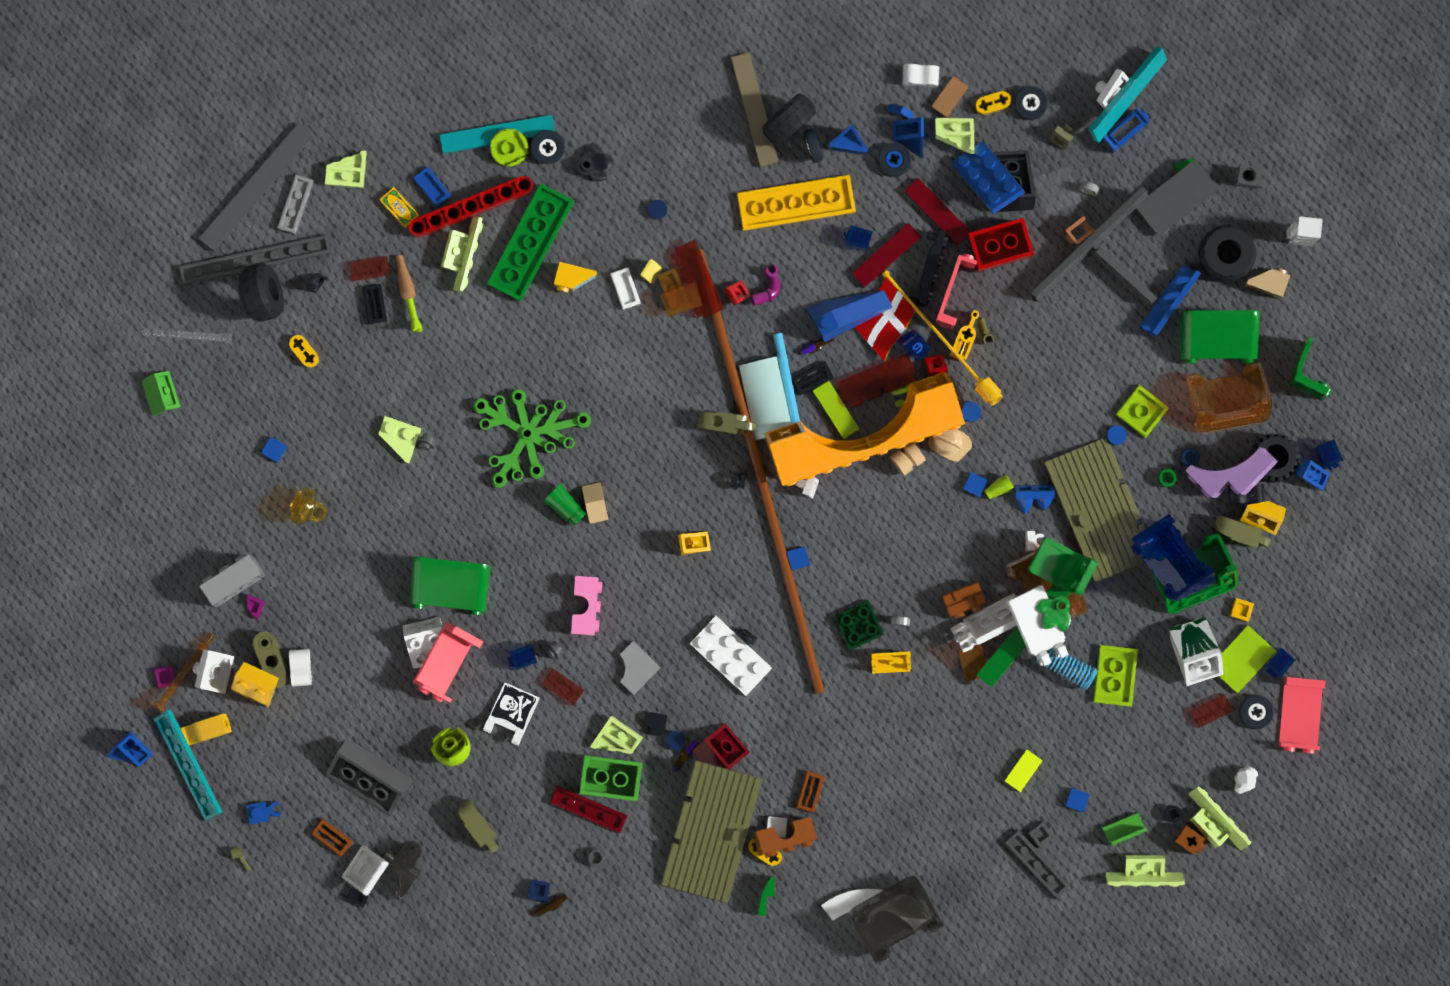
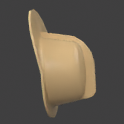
[928,429,972,461]

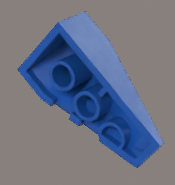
[807,290,893,342]

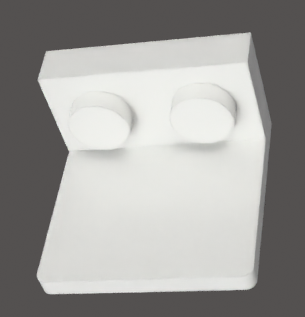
[403,616,442,669]

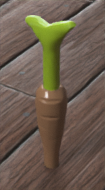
[396,255,423,332]

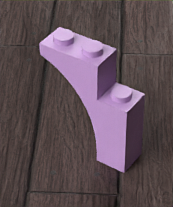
[1185,448,1278,498]

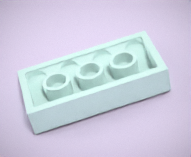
[739,356,791,440]

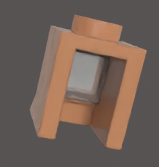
[1065,216,1095,246]

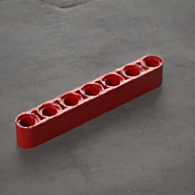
[409,176,533,238]

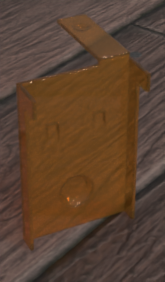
[660,280,703,318]
[958,644,986,685]

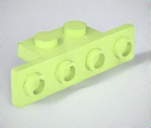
[441,217,483,292]
[1189,786,1251,850]
[1106,855,1185,887]

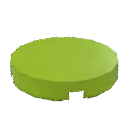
[490,128,528,167]

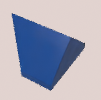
[893,117,924,159]
[829,124,867,155]
[106,732,153,767]

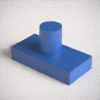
[1296,459,1330,491]

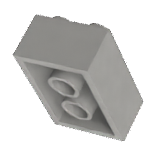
[200,554,265,607]

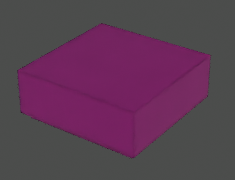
[154,665,177,689]

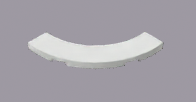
[821,889,930,930]

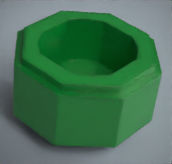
[1158,469,1177,488]

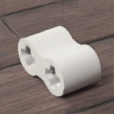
[902,64,939,87]
[289,649,312,687]

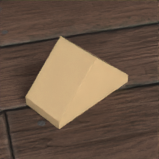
[582,482,609,524]

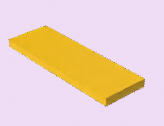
[737,175,856,231]

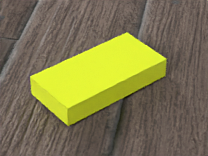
[1005,749,1042,792]

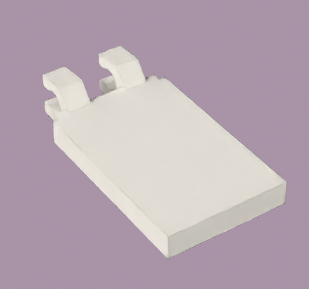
[1007,585,1068,666]
[950,593,1017,652]

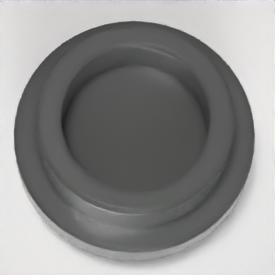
[417,434,435,451]
[546,641,563,660]
[586,848,606,867]

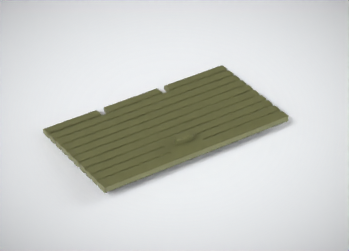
[1044,437,1157,583]
[661,760,762,903]

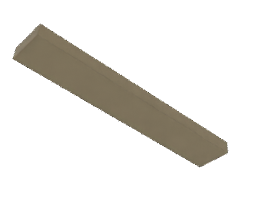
[731,53,779,167]

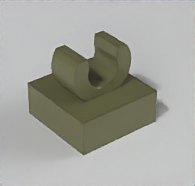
[1049,124,1073,150]

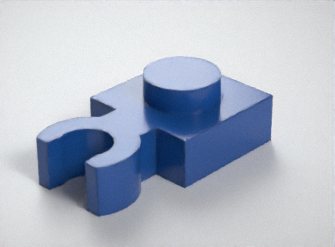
[246,802,282,825]

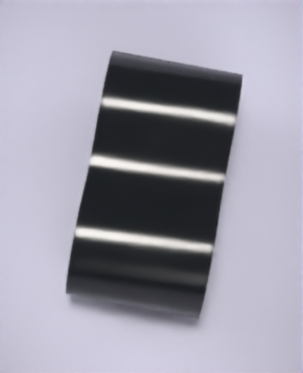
[1228,484,1265,504]

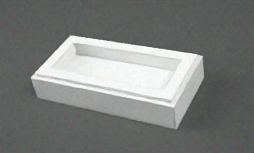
[610,268,641,310]

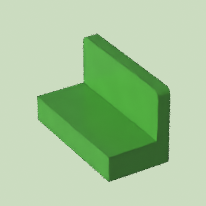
[141,371,180,416]
[1102,813,1147,846]

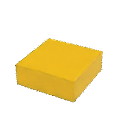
[1230,598,1254,622]

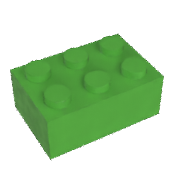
[580,755,643,801]

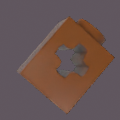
[1174,825,1205,855]

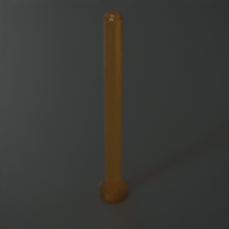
[152,632,215,713]

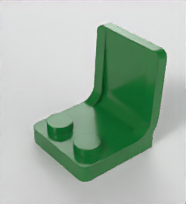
[1288,337,1331,400]
[1028,537,1098,596]

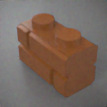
[941,582,986,619]

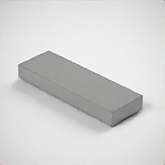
[277,174,314,235]

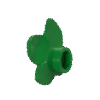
[1036,596,1071,632]

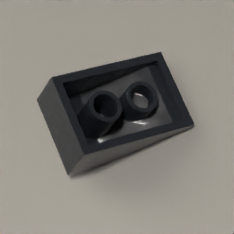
[993,150,1036,212]

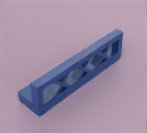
[1139,265,1201,338]

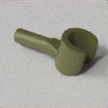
[980,318,995,345]
[230,847,251,872]

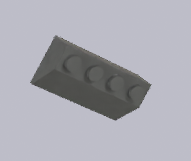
[325,738,413,816]

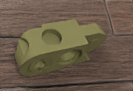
[698,411,756,435]
[1215,516,1271,548]
[253,631,288,688]
[459,798,499,853]

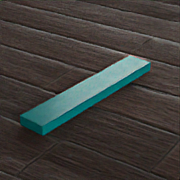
[1089,46,1167,143]
[440,115,555,154]
[153,709,223,821]

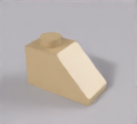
[1244,268,1290,299]

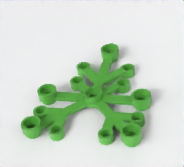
[473,389,591,488]

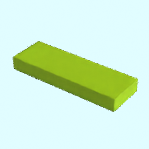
[813,381,859,440]

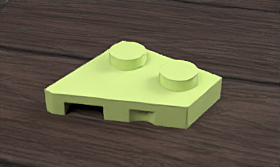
[935,118,974,154]

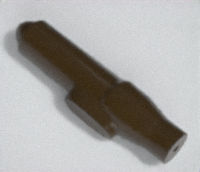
[534,894,568,917]

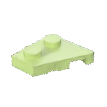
[325,151,367,188]
[379,416,421,464]
[590,716,643,754]

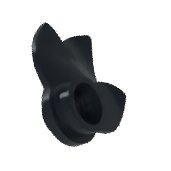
[576,144,613,182]

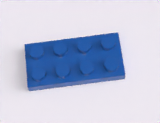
[952,141,1025,214]

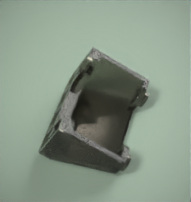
[849,876,944,963]

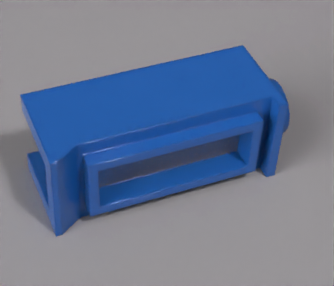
[1101,108,1149,153]

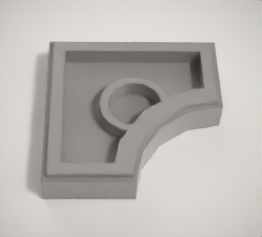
[620,641,661,695]

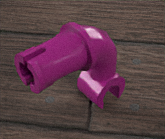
[750,264,780,306]

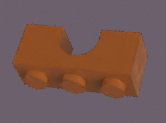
[753,817,817,858]

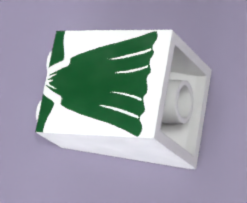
[1169,617,1224,686]

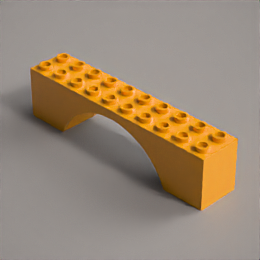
[764,372,965,486]

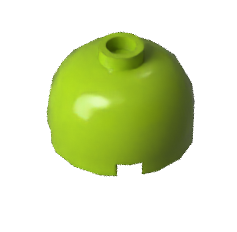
[431,727,471,767]

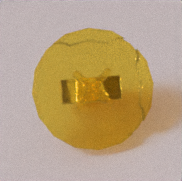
[289,487,327,525]

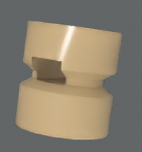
[890,442,926,476]

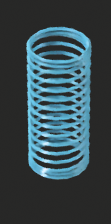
[1036,648,1098,690]

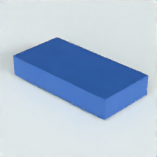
[413,166,451,208]

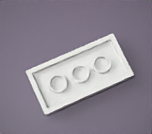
[690,616,772,696]

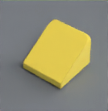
[641,259,662,284]

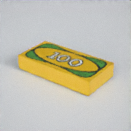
[380,187,420,228]

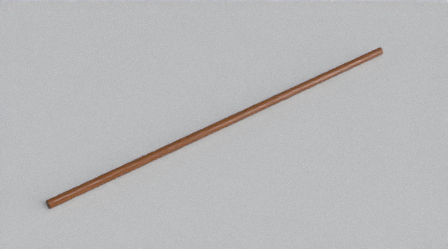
[694,250,825,694]

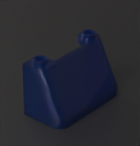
[1131,514,1215,601]

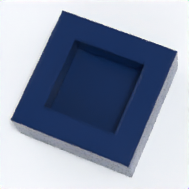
[528,879,550,903]

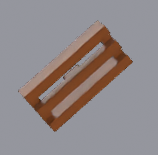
[796,771,825,813]
[311,818,353,857]

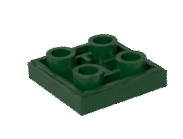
[834,600,884,651]

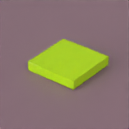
[1115,385,1169,438]

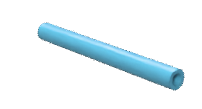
[773,333,800,424]

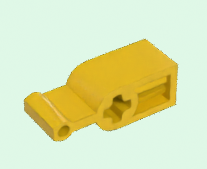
[949,310,979,361]
[180,714,232,746]

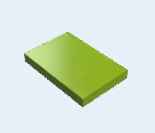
[1218,625,1276,694]
[1093,645,1138,707]

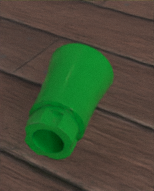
[543,483,586,526]

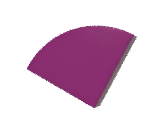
[246,594,266,619]

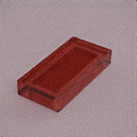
[350,256,391,282]
[542,669,584,706]
[1190,694,1233,728]

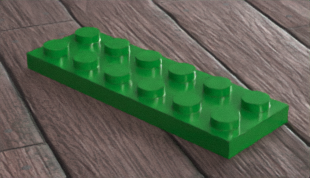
[487,183,575,302]

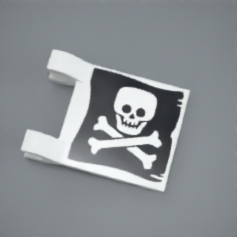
[483,683,540,746]

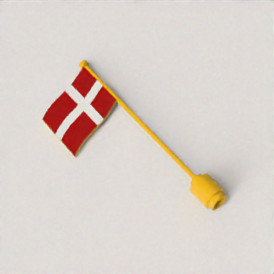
[855,270,1003,406]

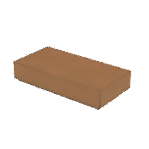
[931,76,969,118]

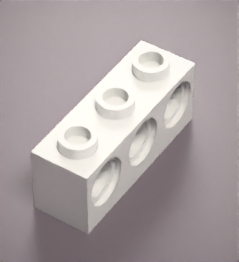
[1286,217,1322,246]

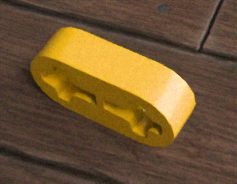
[975,91,1011,115]
[289,335,319,368]
[748,839,782,866]

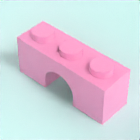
[571,576,602,636]

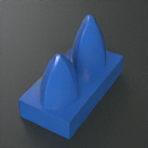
[1015,485,1055,514]

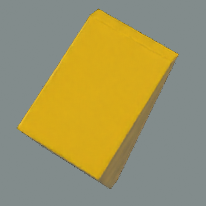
[678,532,711,555]

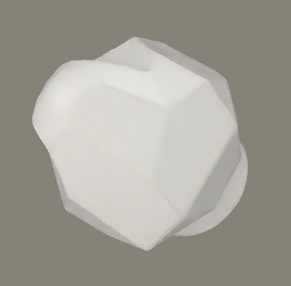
[1234,766,1258,794]

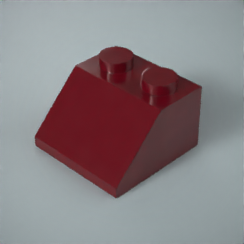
[692,723,750,770]

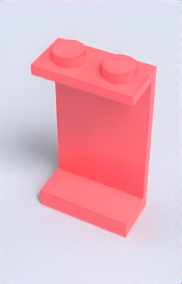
[935,253,977,330]
[413,621,484,702]
[1279,677,1326,754]

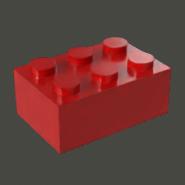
[967,218,1034,273]

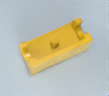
[871,652,911,674]

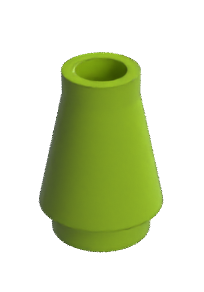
[984,474,1014,499]

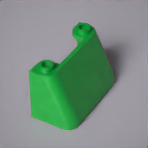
[1179,310,1260,364]
[1148,533,1239,614]
[409,556,491,616]

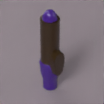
[801,337,836,355]
[672,740,699,772]

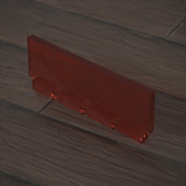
[669,239,724,319]
[837,353,916,408]

